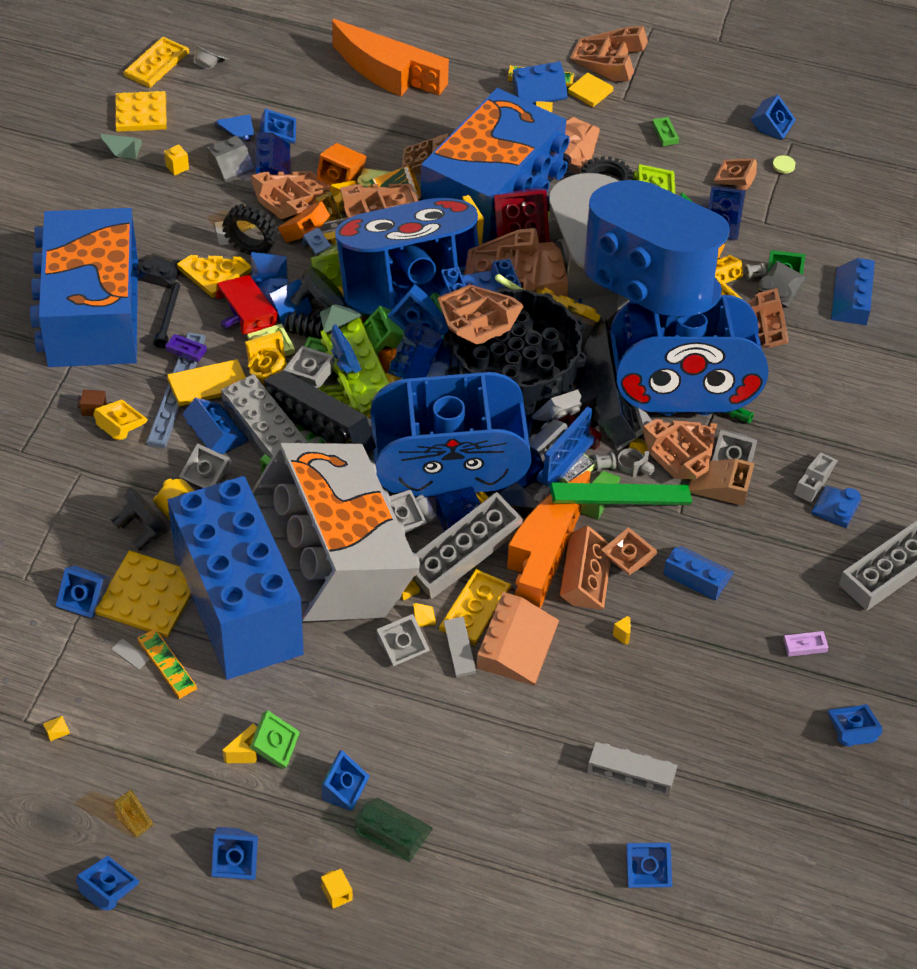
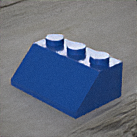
[512,61,567,105]
[183,397,248,454]
[663,546,734,601]

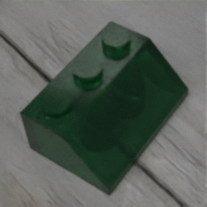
[355,798,433,862]

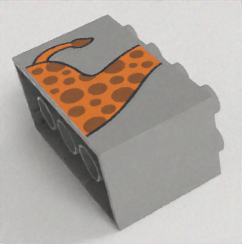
[252,443,420,621]

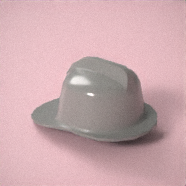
[193,44,229,69]

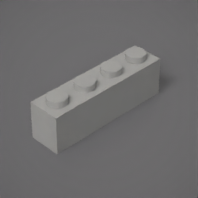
[587,742,677,797]

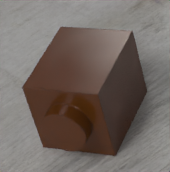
[78,390,107,417]

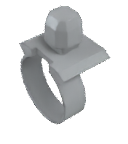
[617,448,655,477]

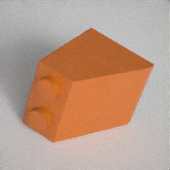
[316,143,367,185]

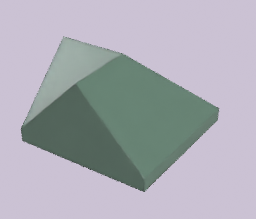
[101,134,142,159]
[320,304,365,333]

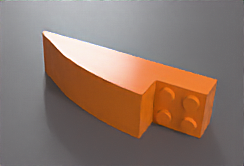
[332,19,449,97]
[507,471,591,609]

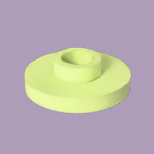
[773,156,796,173]

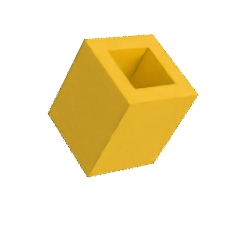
[164,145,189,176]
[321,869,353,909]

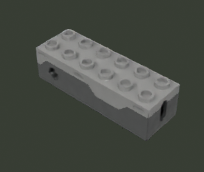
[221,374,308,458]

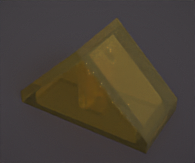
[315,192,342,223]
[113,789,154,838]

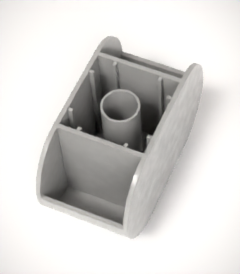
[548,173,630,323]

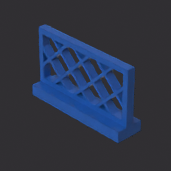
[537,407,595,487]

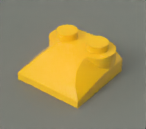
[94,400,148,440]

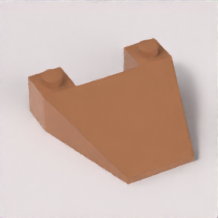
[570,26,648,82]

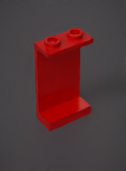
[216,275,277,335]

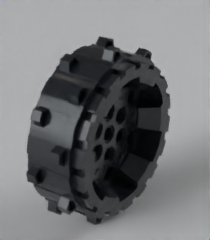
[444,287,587,415]

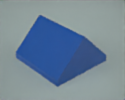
[322,750,370,811]

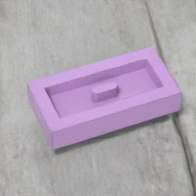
[783,631,829,657]

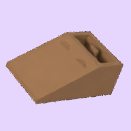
[402,133,450,174]
[689,459,754,506]

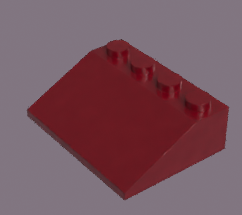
[494,188,550,243]

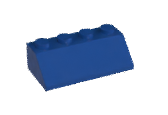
[831,258,875,325]

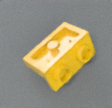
[715,255,743,283]

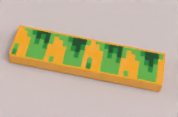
[138,629,197,699]

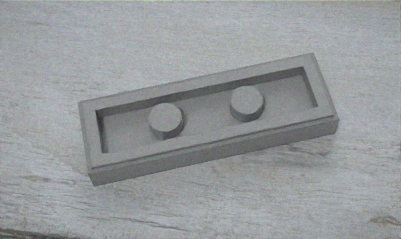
[444,617,476,678]

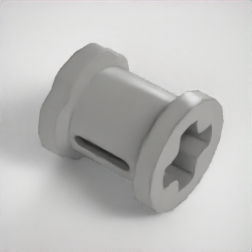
[744,263,766,280]
[594,452,616,471]

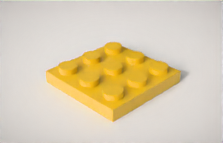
[116,91,167,132]

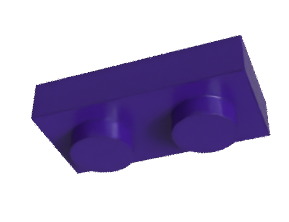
[165,334,207,363]

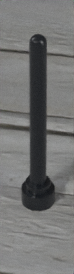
[153,282,180,348]

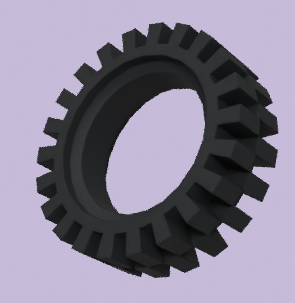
[580,156,633,181]
[222,204,278,255]

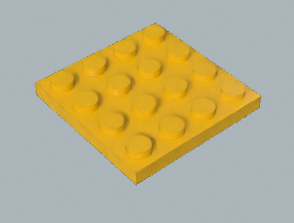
[95,550,191,638]

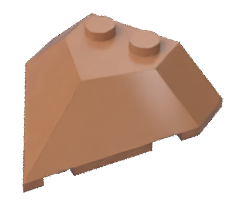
[642,419,717,479]

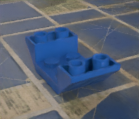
[441,258,522,293]

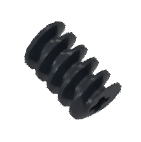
[284,311,324,339]

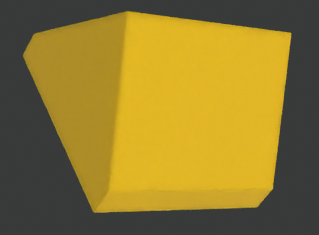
[613,616,630,645]

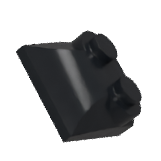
[137,254,181,289]

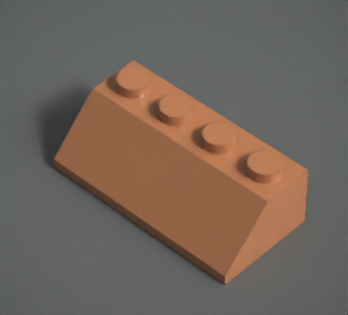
[560,525,611,610]

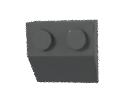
[207,136,255,182]

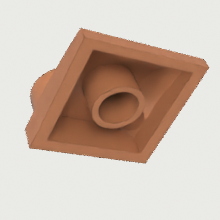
[714,158,757,191]
[601,527,657,575]

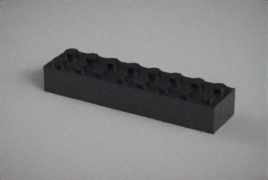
[264,369,376,453]

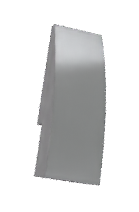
[794,452,838,502]

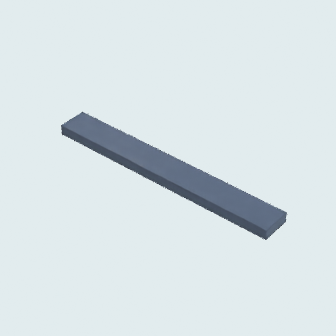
[147,332,206,449]

